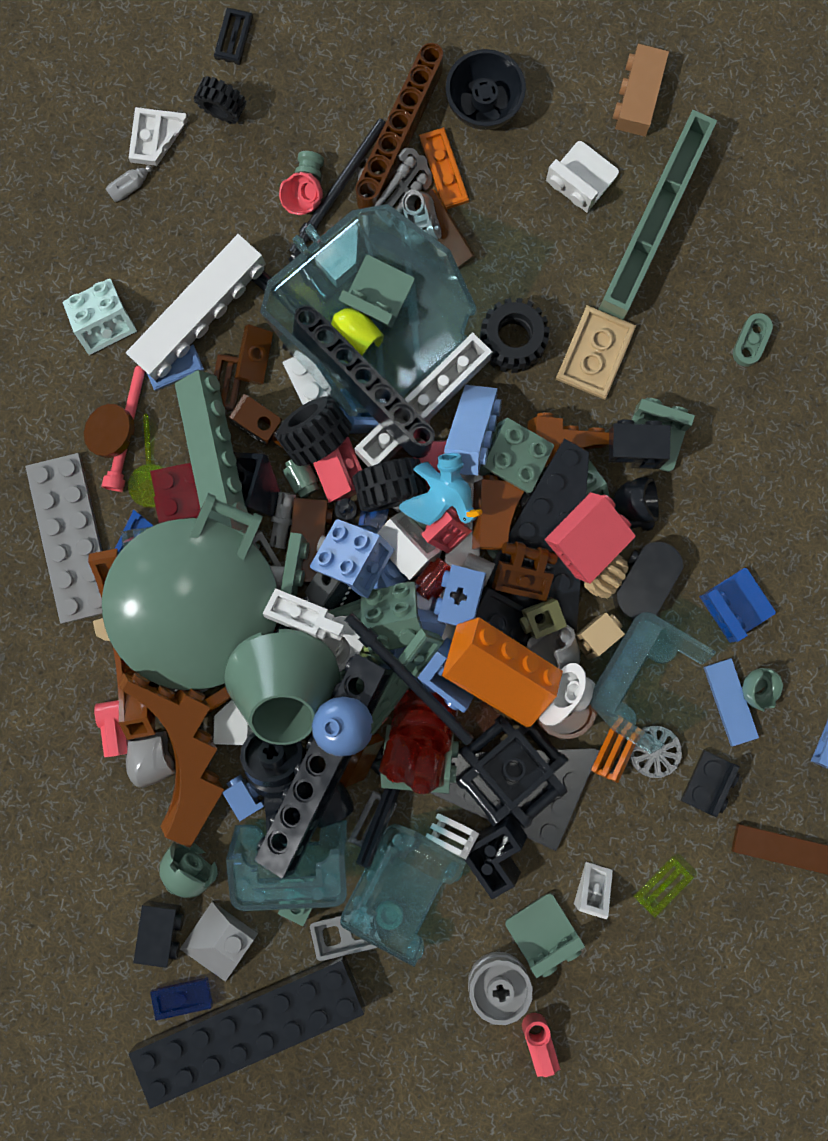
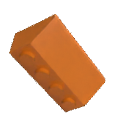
[442,617,563,727]

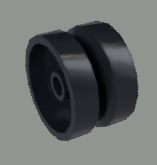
[240,733,305,798]

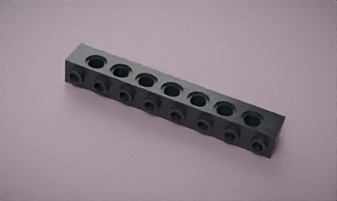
[254,653,394,879]

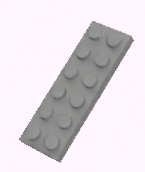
[25,453,102,624]

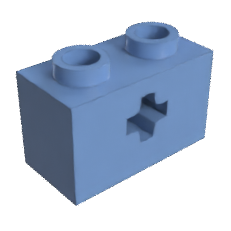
[434,565,486,626]

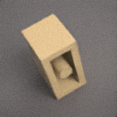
[575,613,625,660]

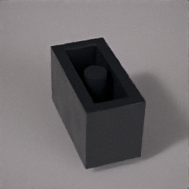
[133,901,184,968]

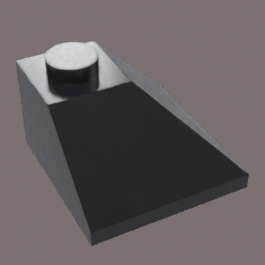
[233,452,280,517]

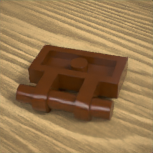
[492,542,558,601]

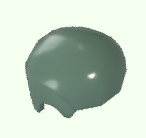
[742,668,783,712]

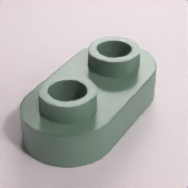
[733,313,773,367]

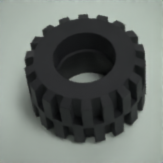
[479,298,550,373]
[275,396,352,466]
[352,458,428,512]

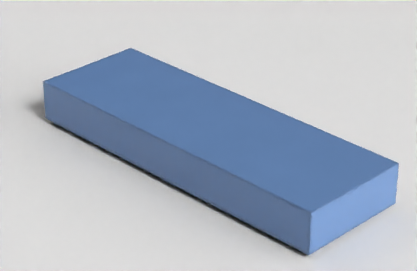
[704,658,759,746]

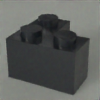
[609,419,671,469]
[461,813,528,899]

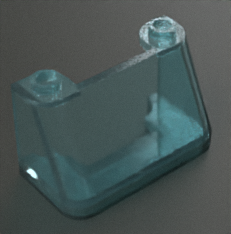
[226,820,348,911]
[340,824,466,967]

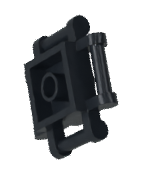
[456,715,569,829]

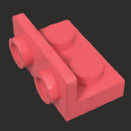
[421,506,472,553]

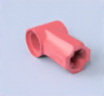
[94,700,128,757]
[522,1013,561,1077]

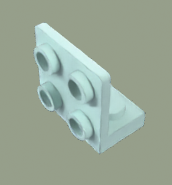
[63,279,137,355]

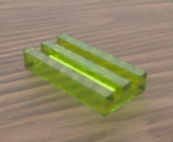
[634,856,694,918]

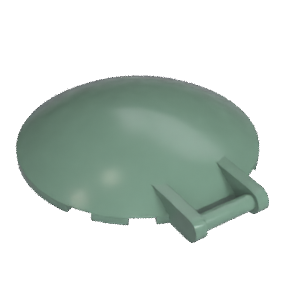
[102,493,277,690]

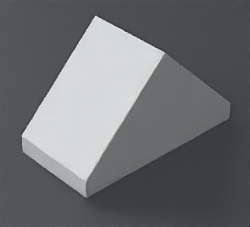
[574,862,613,919]

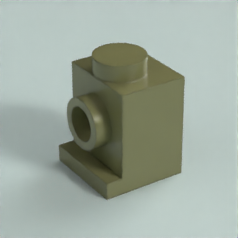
[519,597,567,639]

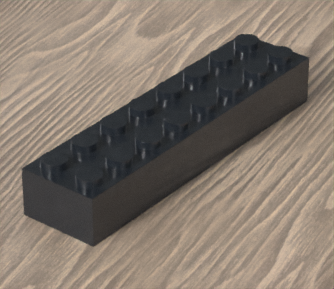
[129,955,366,1109]

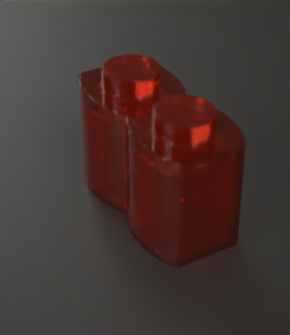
[379,734,445,794]

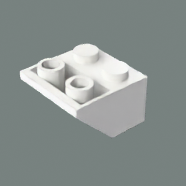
[377,511,442,580]

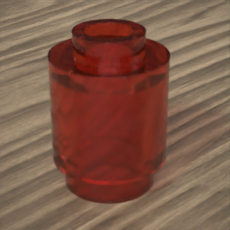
[414,557,451,601]

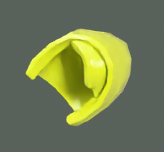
[331,308,384,364]

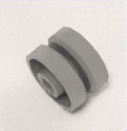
[468,952,532,1025]

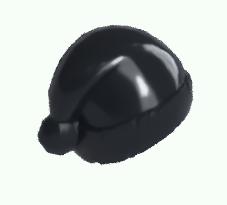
[613,477,659,531]

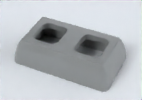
[310,910,379,961]

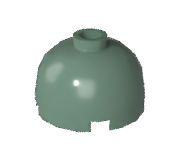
[159,842,218,898]

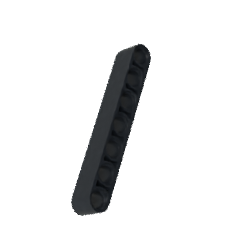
[293,305,435,458]

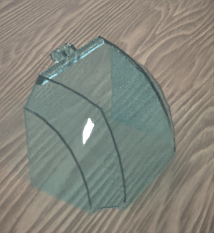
[260,204,477,416]

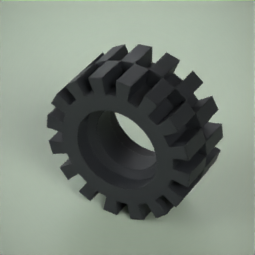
[193,76,246,124]

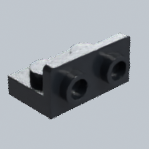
[680,750,740,818]

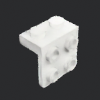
[546,141,619,213]

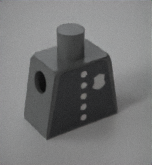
[304,572,361,610]

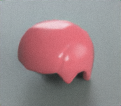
[279,172,323,215]

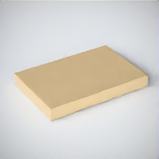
[556,305,636,400]

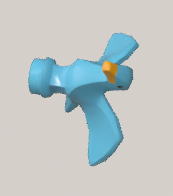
[399,453,482,526]

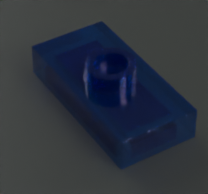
[150,977,213,1021]

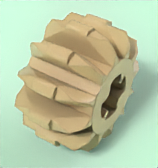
[584,555,628,599]

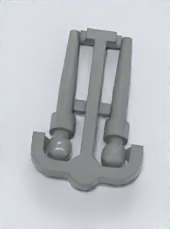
[374,148,432,226]

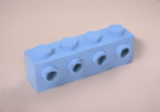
[444,385,501,476]

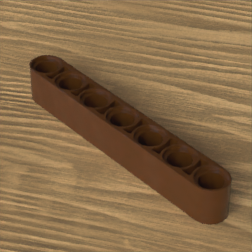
[355,43,443,213]

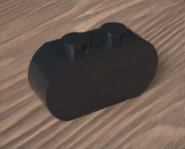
[613,542,683,621]

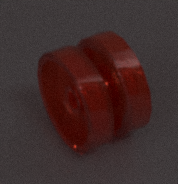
[389,690,457,759]

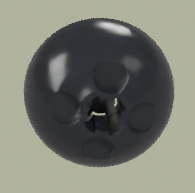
[446,49,526,130]

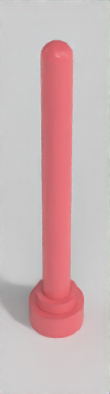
[101,365,145,492]

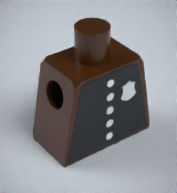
[229,394,283,448]

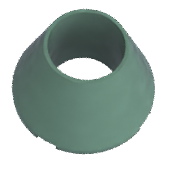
[224,629,340,745]

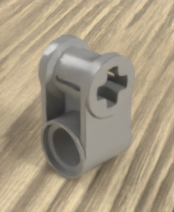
[402,190,441,246]

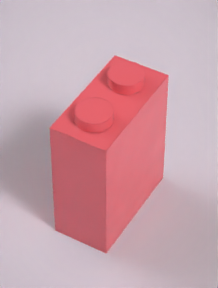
[544,492,636,584]

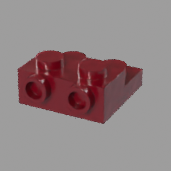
[150,463,201,523]

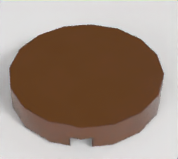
[84,404,135,458]

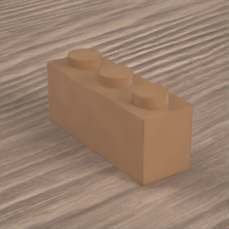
[612,44,669,137]

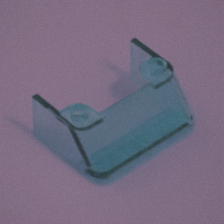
[590,612,716,754]

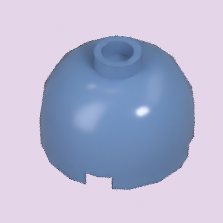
[312,697,373,757]

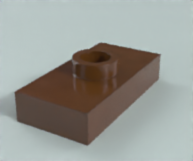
[235,324,273,385]

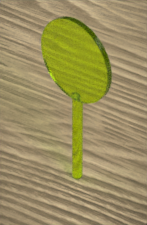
[128,414,162,507]

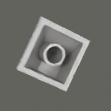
[180,901,258,982]

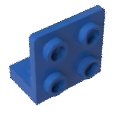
[699,568,776,643]

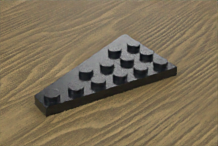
[486,438,589,634]
[429,748,599,851]

